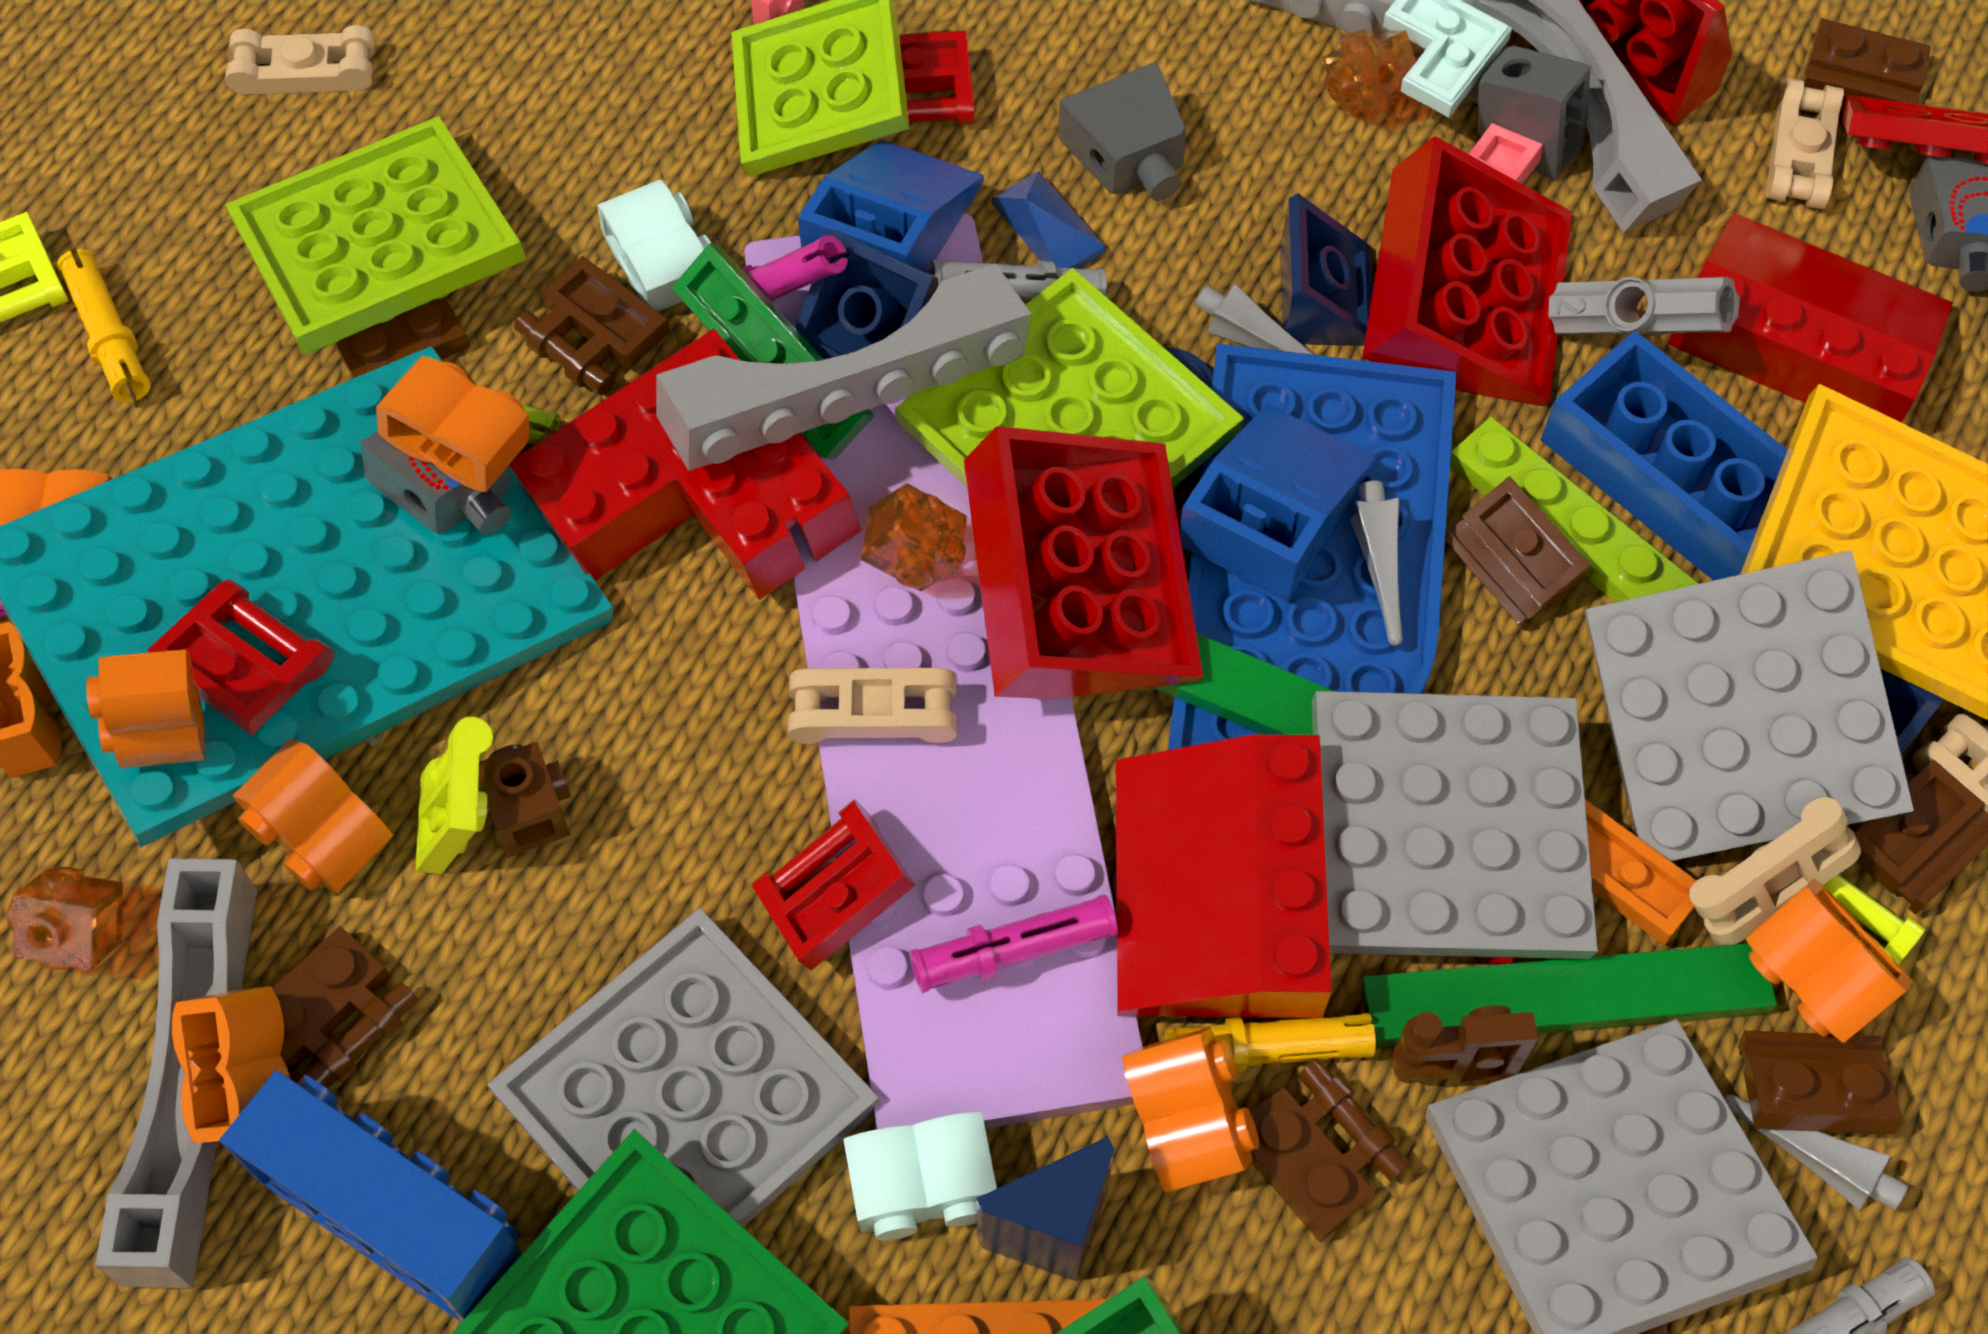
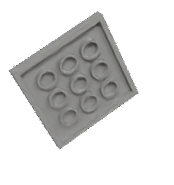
[1584,550,1914,861]
[1312,691,1598,959]
[487,908,880,1227]
[1425,1019,1818,1334]

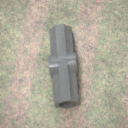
[1548,277,1740,337]

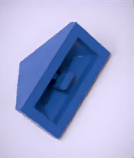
[992,171,1105,269]

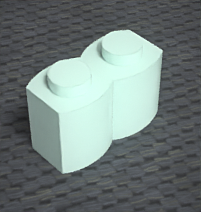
[597,179,711,312]
[843,1112,997,1241]

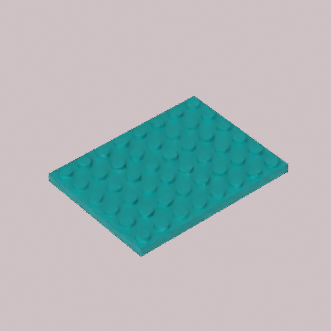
[0,346,613,848]

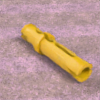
[57,249,151,403]
[1165,1013,1376,1073]

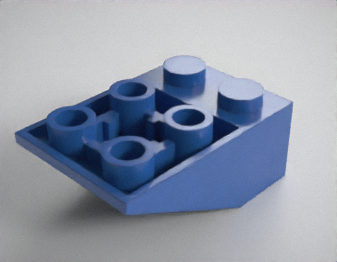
[798,140,984,272]
[1179,404,1376,602]

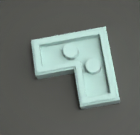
[1383,0,1512,118]

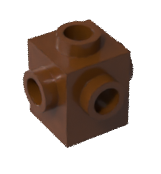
[478,741,571,858]

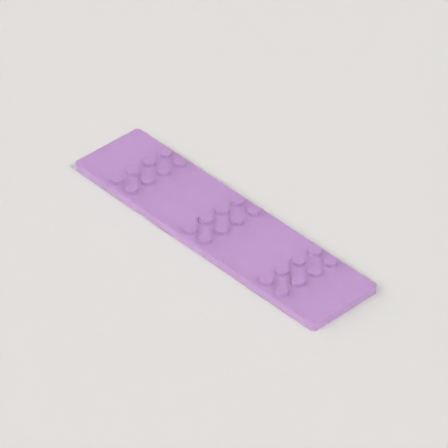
[744,214,1142,1129]

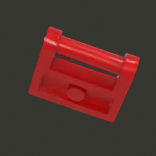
[899,31,974,125]
[147,579,334,735]
[752,799,916,971]

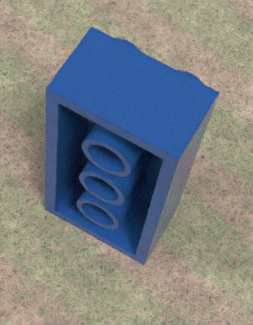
[1541,330,1788,581]
[219,1070,523,1323]

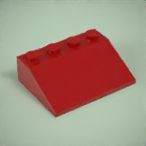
[1579,0,1732,126]
[1362,136,1572,406]
[1667,212,1954,423]
[964,426,1203,700]
[1115,734,1331,1018]

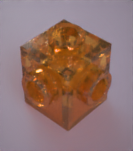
[1322,29,1416,117]
[861,483,967,592]
[7,867,123,970]

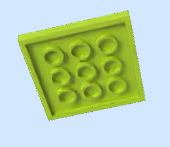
[225,116,526,356]
[895,267,1244,488]

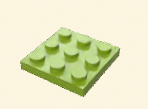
[731,0,910,177]

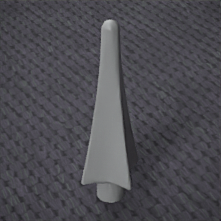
[1195,284,1314,355]
[1349,481,1403,646]
[1723,1094,1908,1211]

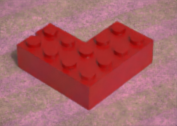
[509,328,862,600]

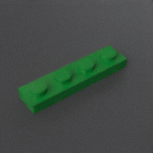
[671,243,875,459]

